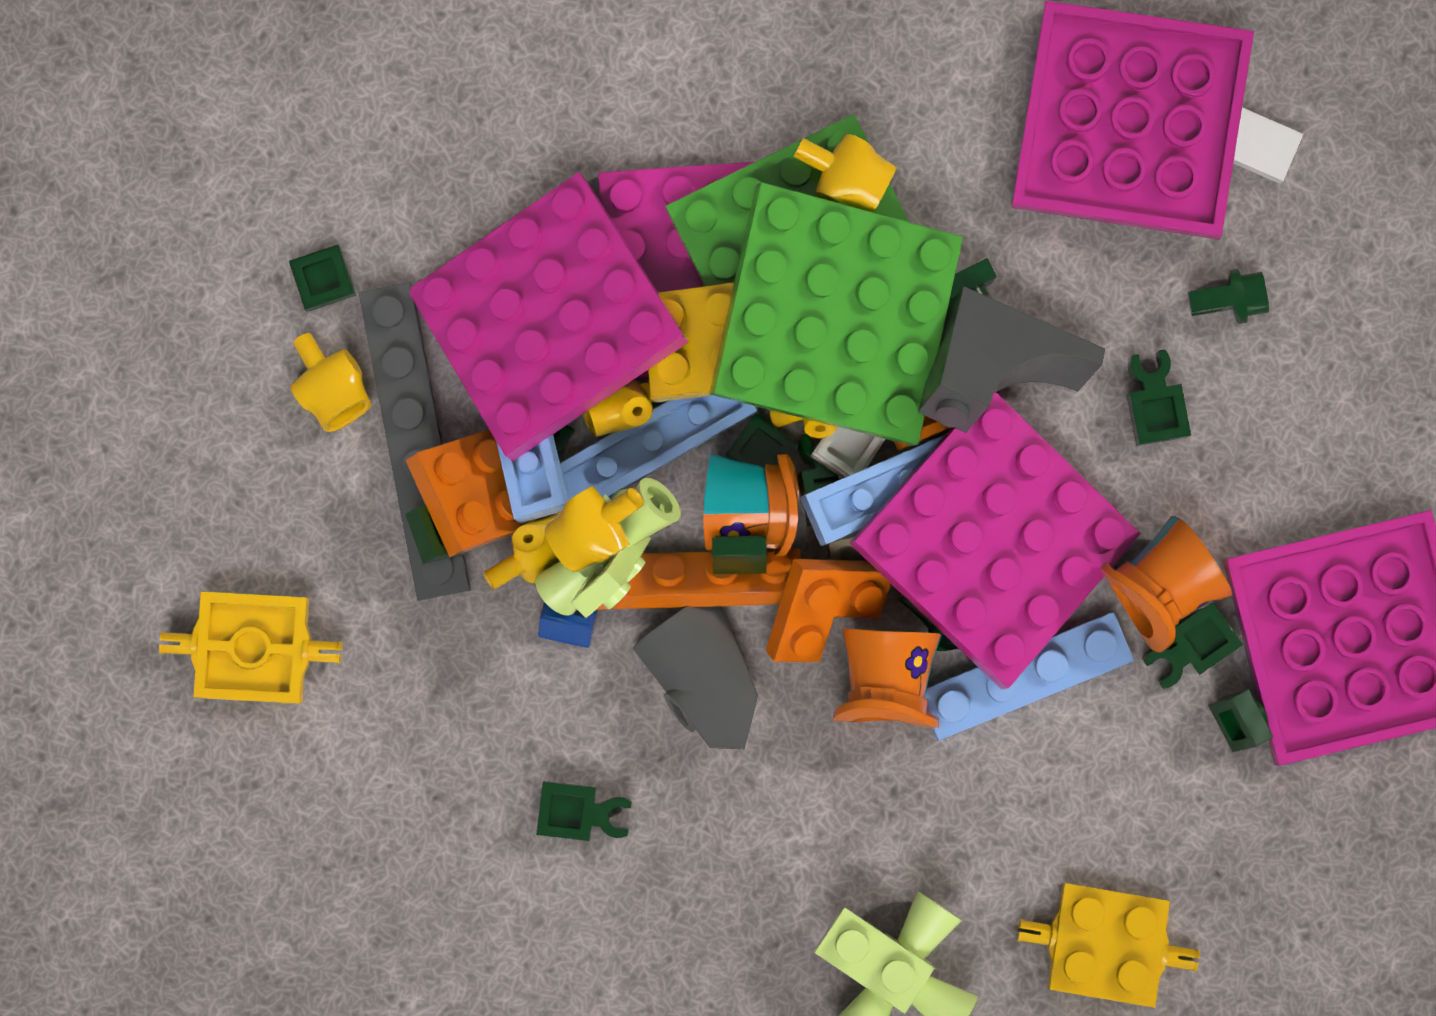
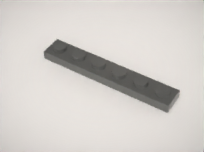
[358,282,471,601]

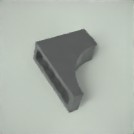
[918,286,1105,433]

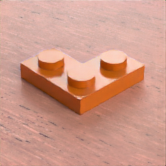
[765,559,891,662]

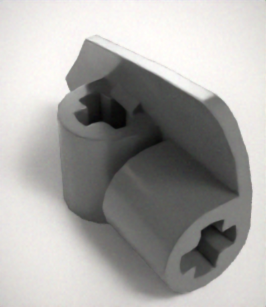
[633,606,758,750]

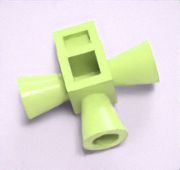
[535,478,681,618]
[814,890,978,1016]

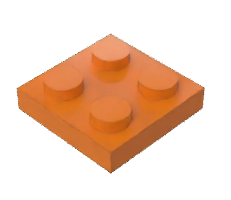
[405,429,536,557]

